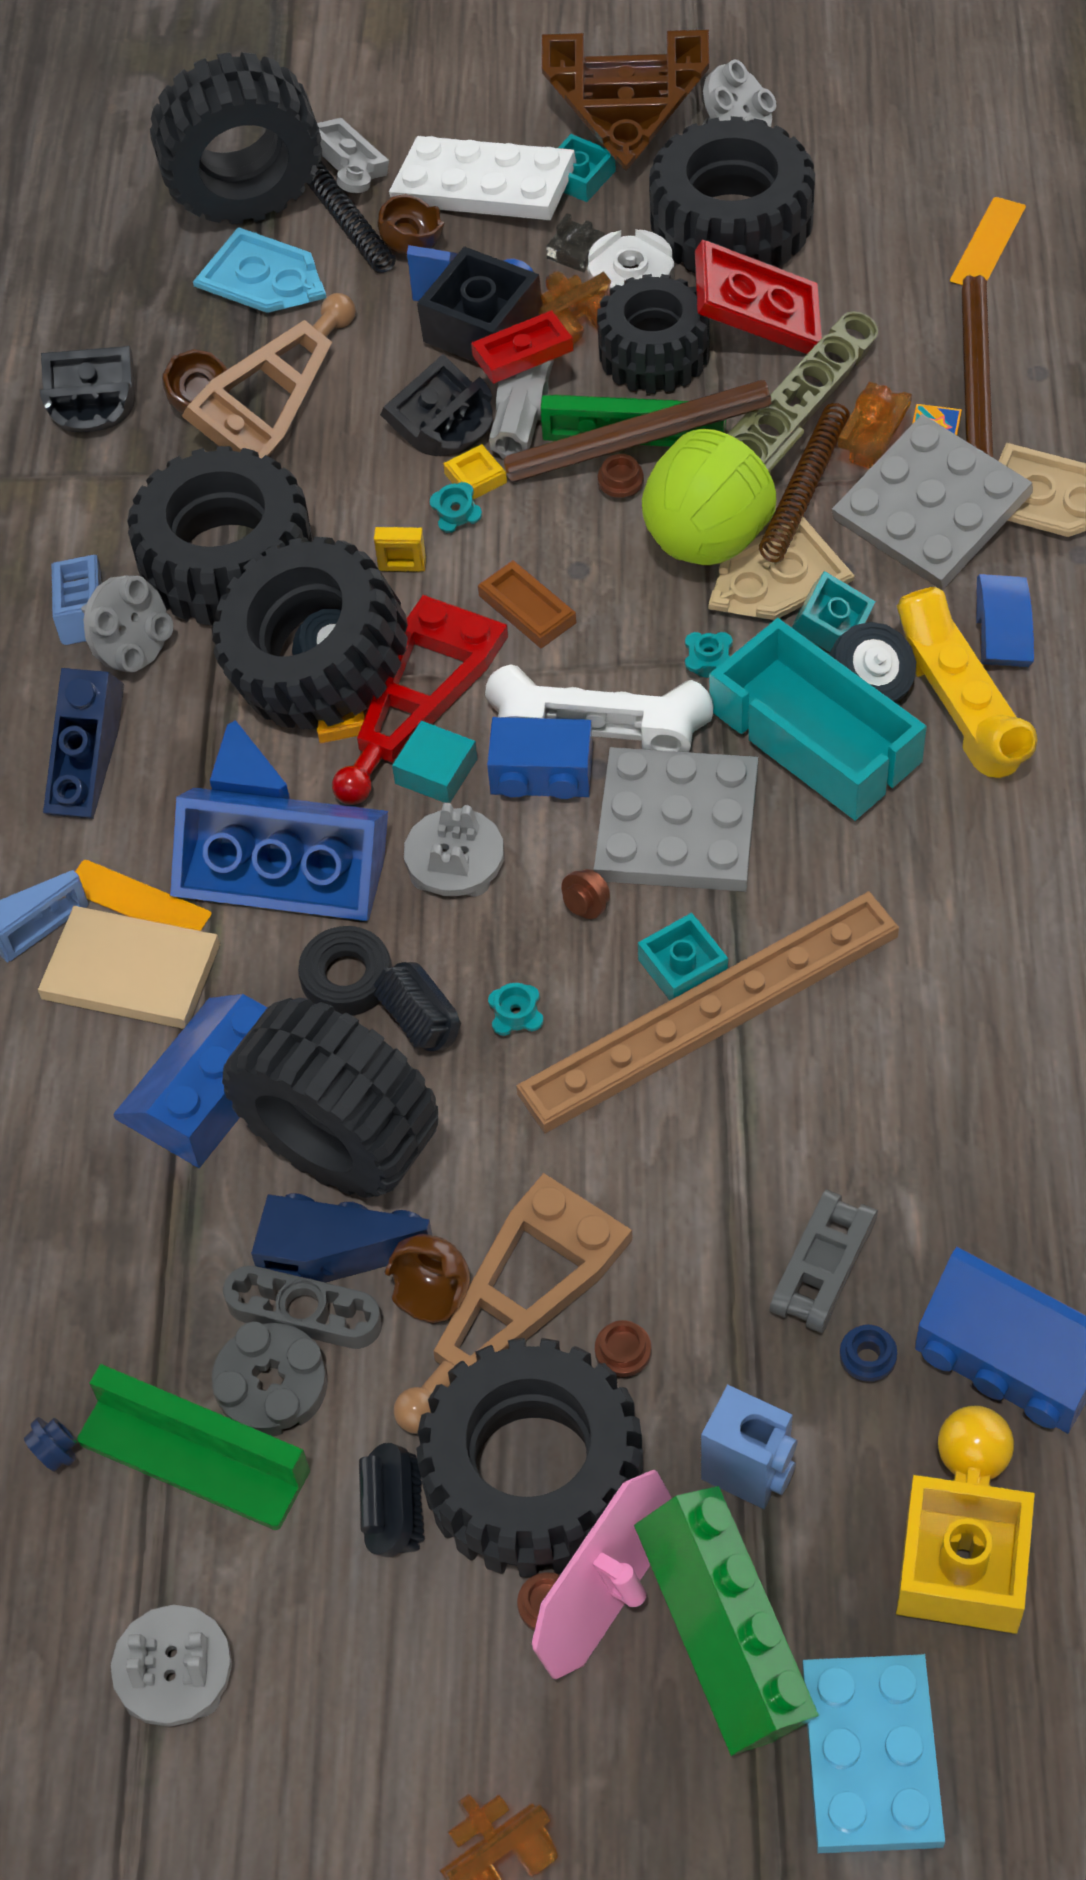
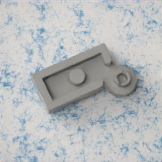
[317,118,389,193]

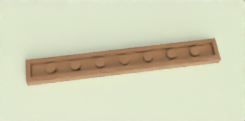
[516,891,899,1134]

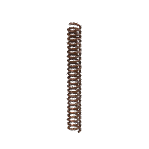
[759,403,850,563]

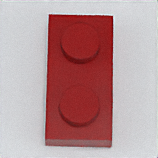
[471,310,574,384]

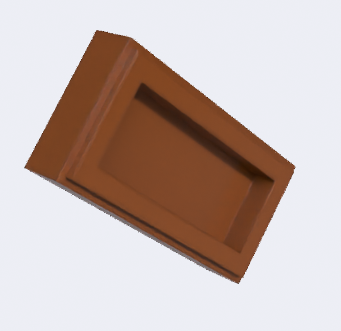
[478,560,577,649]

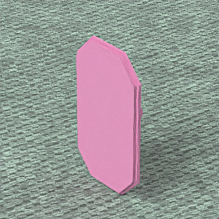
[532,1470,672,1680]

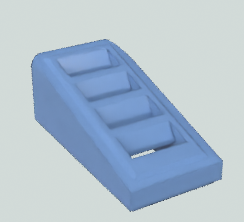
[51,555,102,645]
[0,870,89,963]

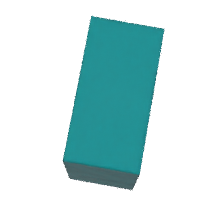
[558,134,616,202]
[792,571,876,652]
[392,721,478,803]
[638,913,728,1001]

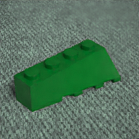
[634,1486,819,1756]

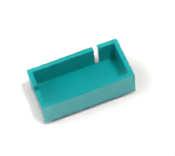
[709,618,927,821]

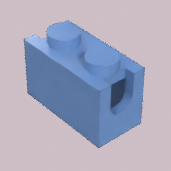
[701,1384,798,1509]

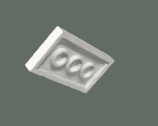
[389,136,576,220]

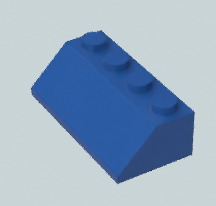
[170,788,388,921]

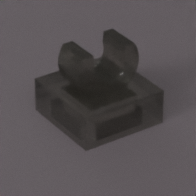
[546,213,605,273]

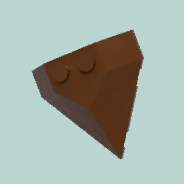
[542,30,709,171]

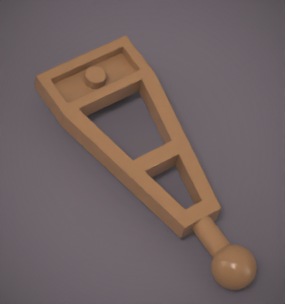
[182,293,356,458]
[394,1173,632,1434]

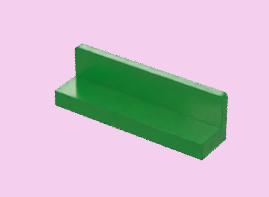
[541,395,726,447]
[77,1363,310,1530]

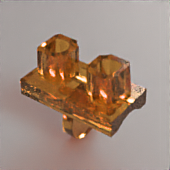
[539,271,611,345]
[838,381,912,468]
[439,1794,558,1880]

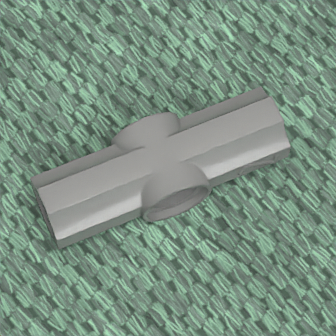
[489,359,554,459]

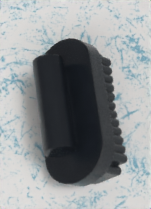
[374,962,461,1051]
[359,1443,425,1557]

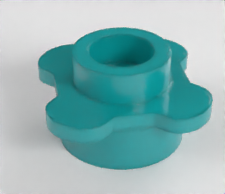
[430,482,482,533]
[685,632,733,678]
[488,983,544,1036]

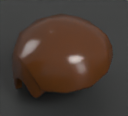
[377,194,445,255]
[162,349,230,414]
[385,1234,470,1323]

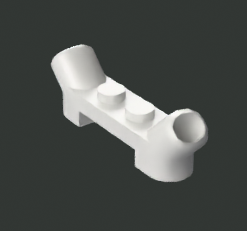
[485,665,714,752]

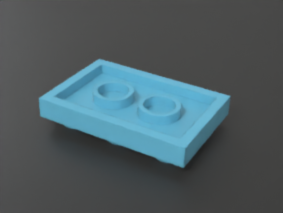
[802,1654,945,1854]

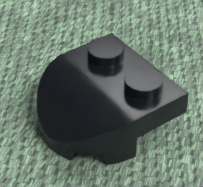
[40,346,135,432]
[380,354,493,456]

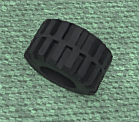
[597,274,710,393]

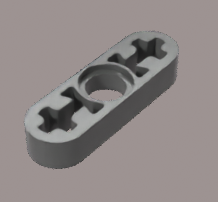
[223,1266,382,1349]

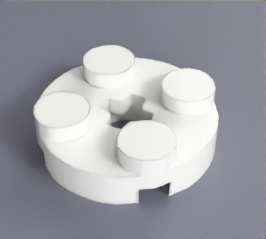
[587,229,674,297]

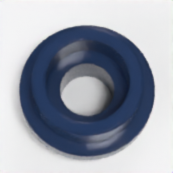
[840,1324,897,1382]
[24,1417,77,1472]

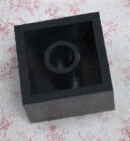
[417,246,544,363]

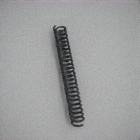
[307,160,396,273]

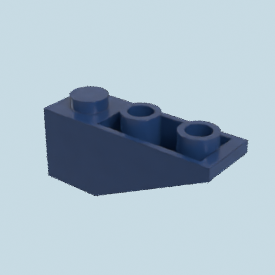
[43,668,124,819]
[251,1193,433,1283]

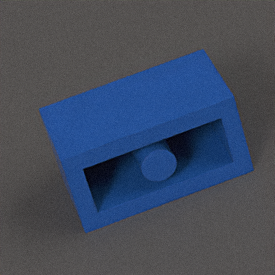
[487,717,593,799]

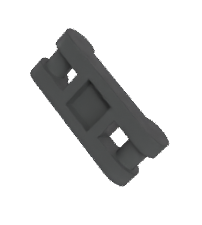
[769,1189,878,1334]

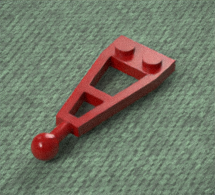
[332,595,508,805]

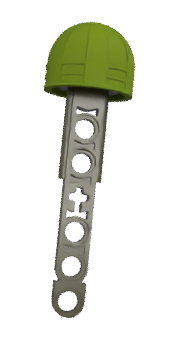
[642,311,878,565]

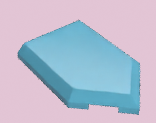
[193,227,326,313]

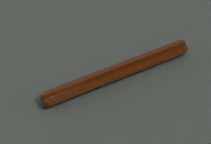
[962,275,993,458]
[504,379,772,482]

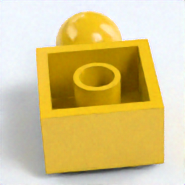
[896,1406,1035,1634]

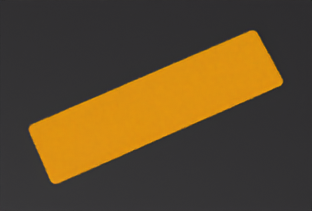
[950,197,1026,285]
[75,860,212,931]

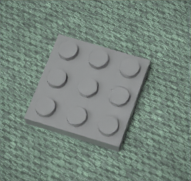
[832,414,1033,590]
[594,747,758,892]

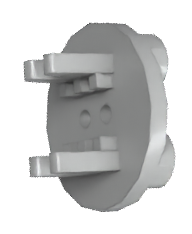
[702,59,776,127]
[81,575,173,672]
[404,803,504,897]
[111,1605,232,1727]

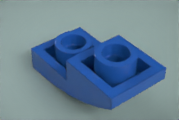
[976,574,1034,667]

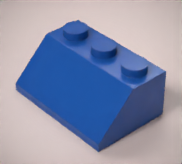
[113,994,267,1168]
[915,1247,1086,1434]

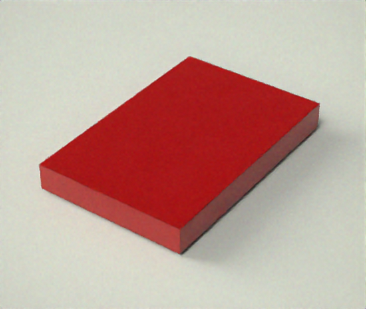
[695,239,822,354]

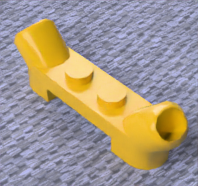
[897,587,1038,778]

